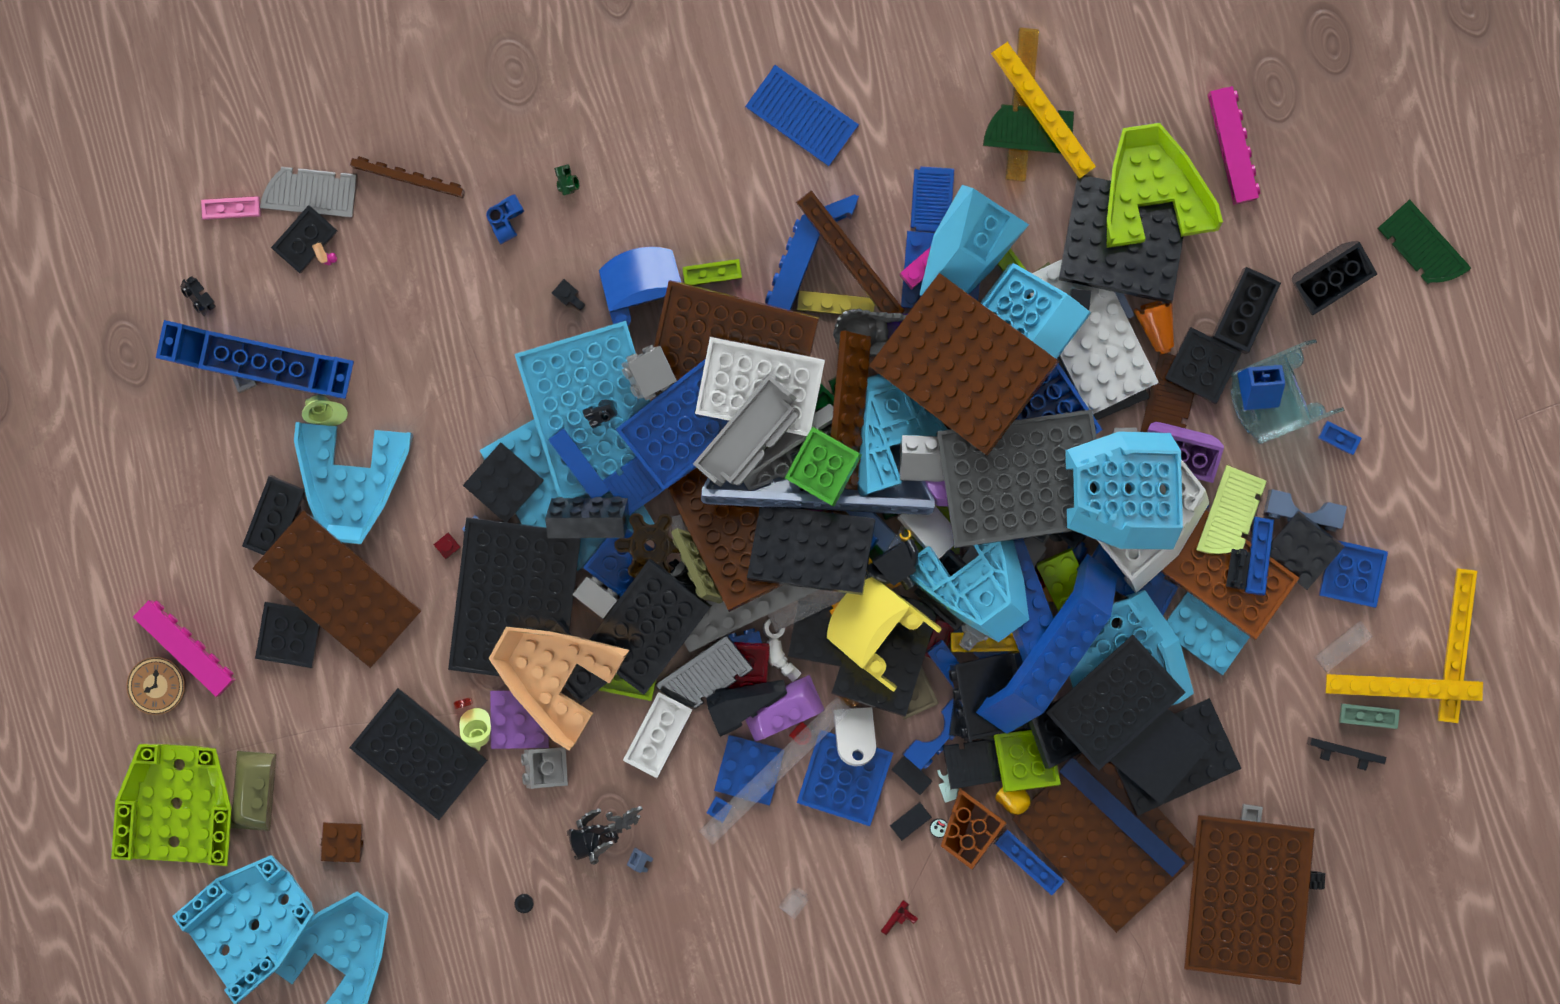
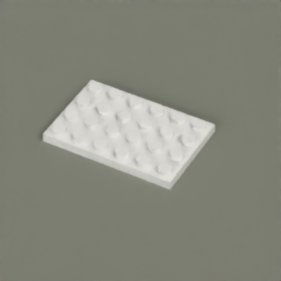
[695,337,825,436]

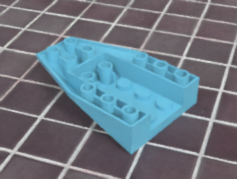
[919,185,1029,296]

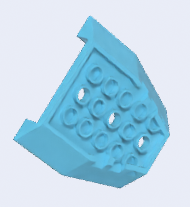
[980,263,1091,359]
[1065,432,1183,550]
[1069,590,1194,705]
[172,855,315,1004]

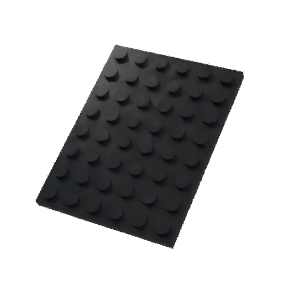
[448,517,581,677]

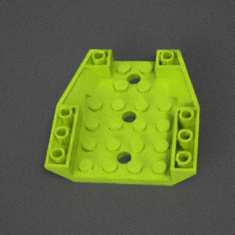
[111,744,232,866]

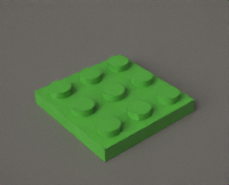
[785,427,862,506]

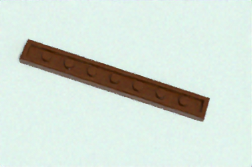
[795,190,905,323]

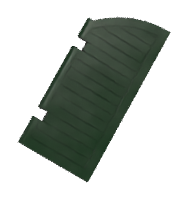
[983,104,1074,154]
[1377,199,1471,284]

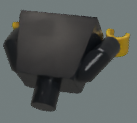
[867,530,918,590]

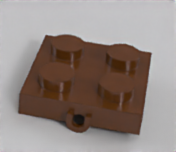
[320,822,364,863]

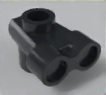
[583,399,617,428]

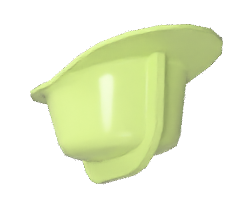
[302,395,348,426]
[459,708,491,751]

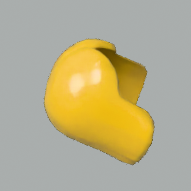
[995,787,1031,815]

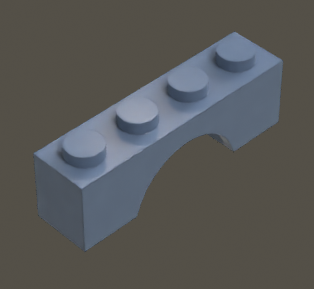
[1264,489,1347,532]

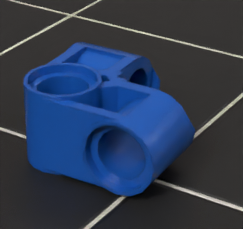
[486,194,524,245]

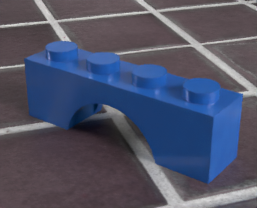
[902,698,955,770]

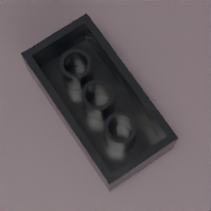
[1211,267,1281,354]
[545,497,630,538]

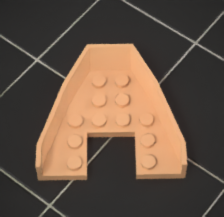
[489,627,630,751]

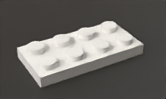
[623,692,693,778]

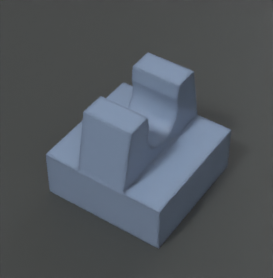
[627,848,653,873]

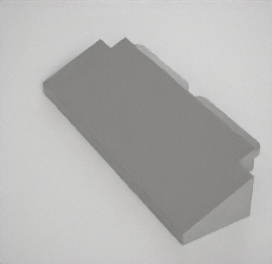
[693,375,797,487]

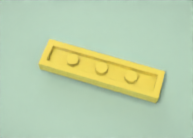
[797,291,875,315]

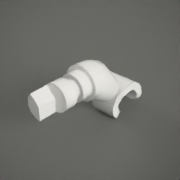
[762,618,802,682]

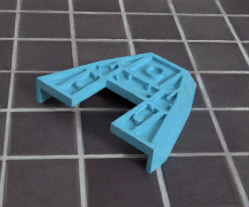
[858,374,948,497]
[294,422,413,544]
[910,540,1029,642]
[275,891,389,1004]

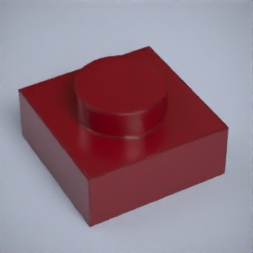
[433,532,461,559]

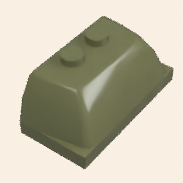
[230,751,277,831]

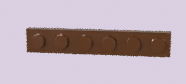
[350,156,465,198]

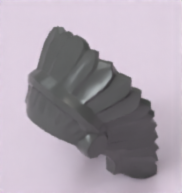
[833,309,907,357]

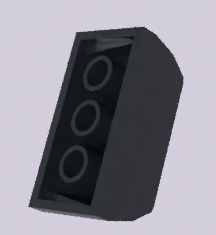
[1291,241,1377,315]

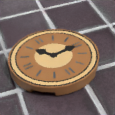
[127,657,186,715]

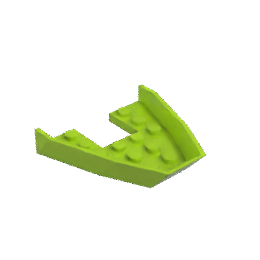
[1107,123,1223,248]

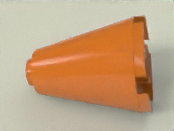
[1134,301,1174,354]

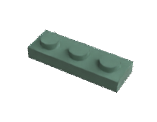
[1339,703,1400,729]

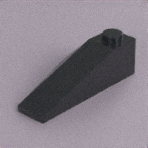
[706,680,787,737]

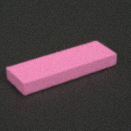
[201,197,261,220]

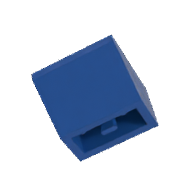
[1237,365,1285,411]

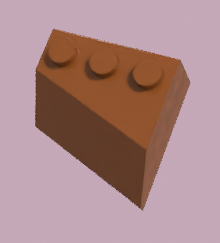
[941,788,1007,870]

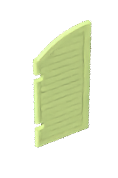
[1196,465,1267,554]

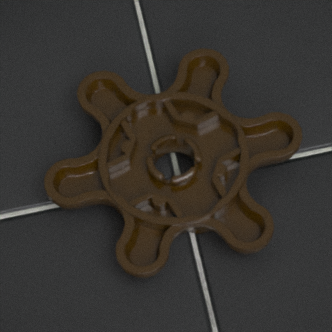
[614,513,680,578]

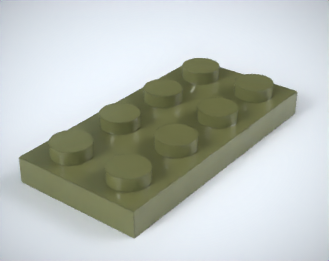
[671,528,723,604]

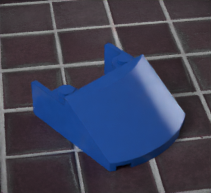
[599,247,681,326]

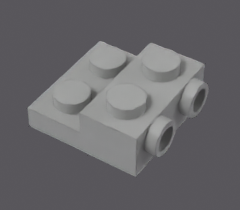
[521,747,568,789]

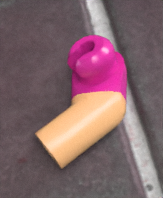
[312,243,337,265]

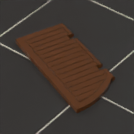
[1140,353,1194,432]

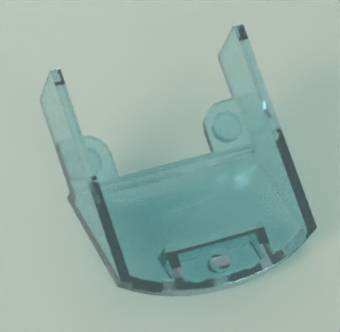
[1231,339,1345,444]

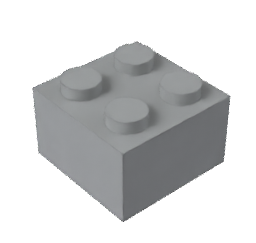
[573,576,618,619]

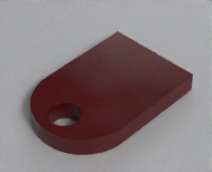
[729,642,770,689]

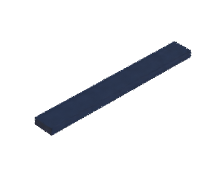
[1059,757,1185,877]

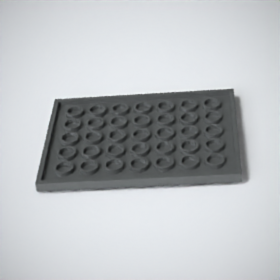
[937,410,1097,548]

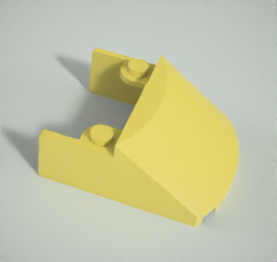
[827,577,942,692]

